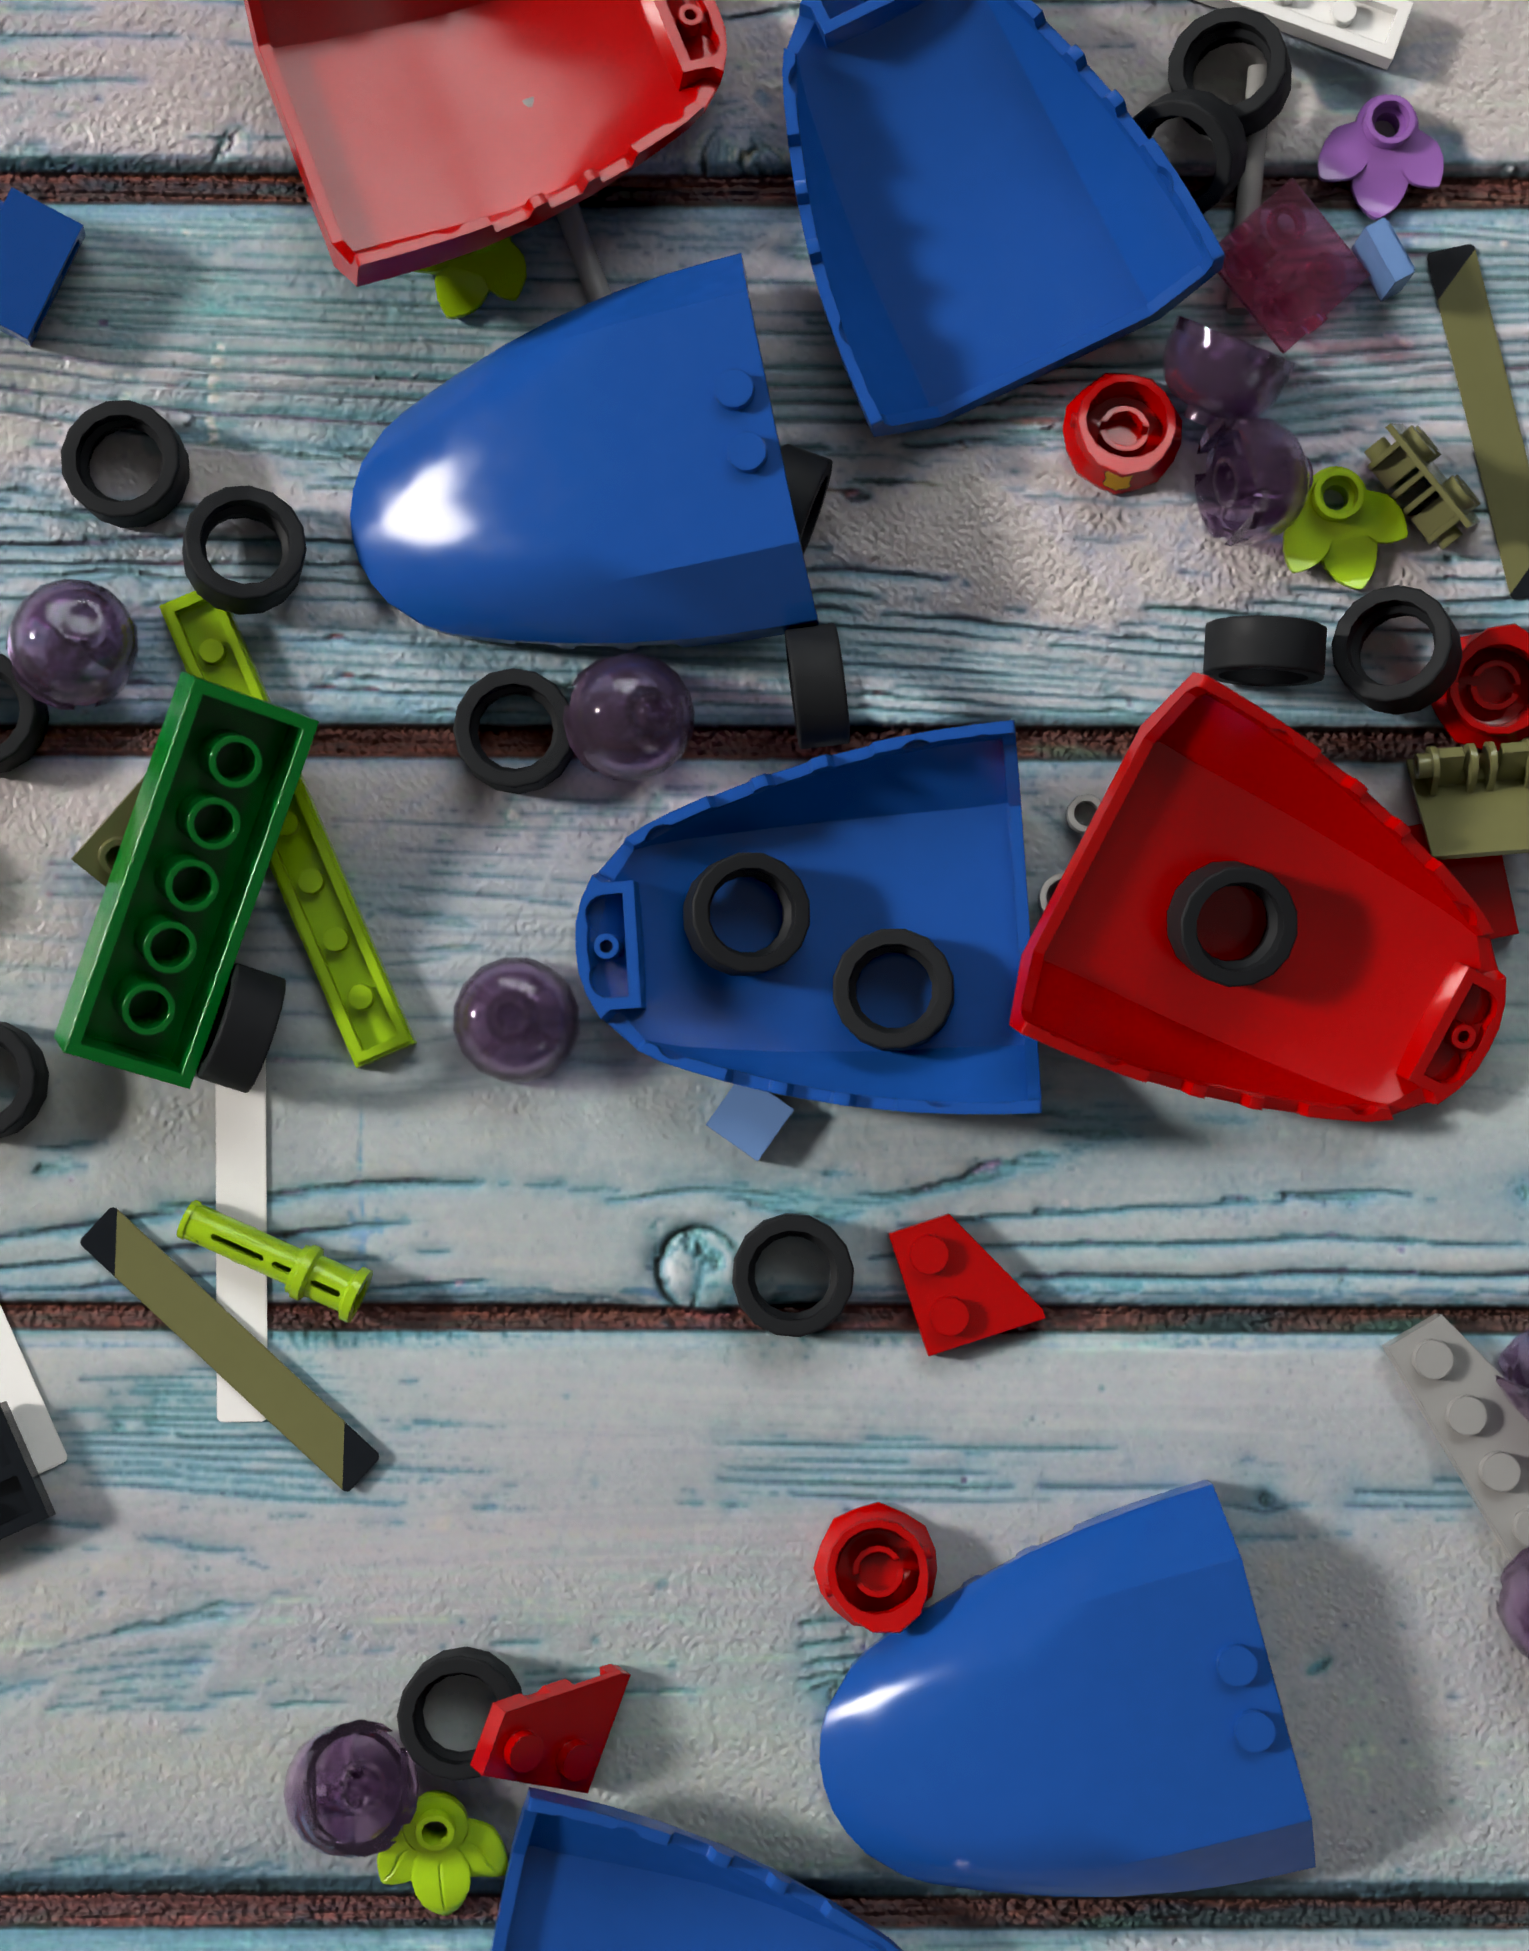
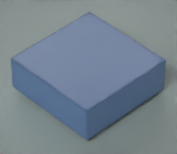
[1351,217,1415,302]
[706,1084,794,1162]

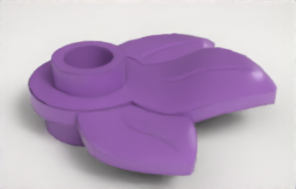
[1317,94,1444,220]

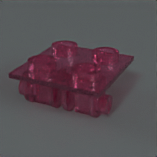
[1218,177,1370,354]

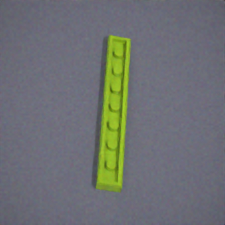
[159,591,417,1069]

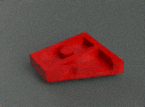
[888,1213,1046,1356]
[470,1664,631,1793]

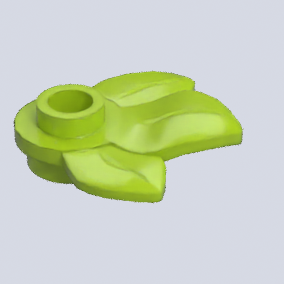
[413,236,527,320]
[1283,466,1408,590]
[377,1790,508,1916]

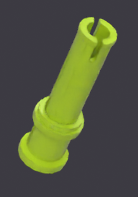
[176,1200,373,1323]

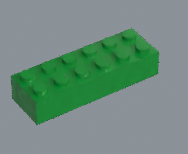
[54,671,319,1089]

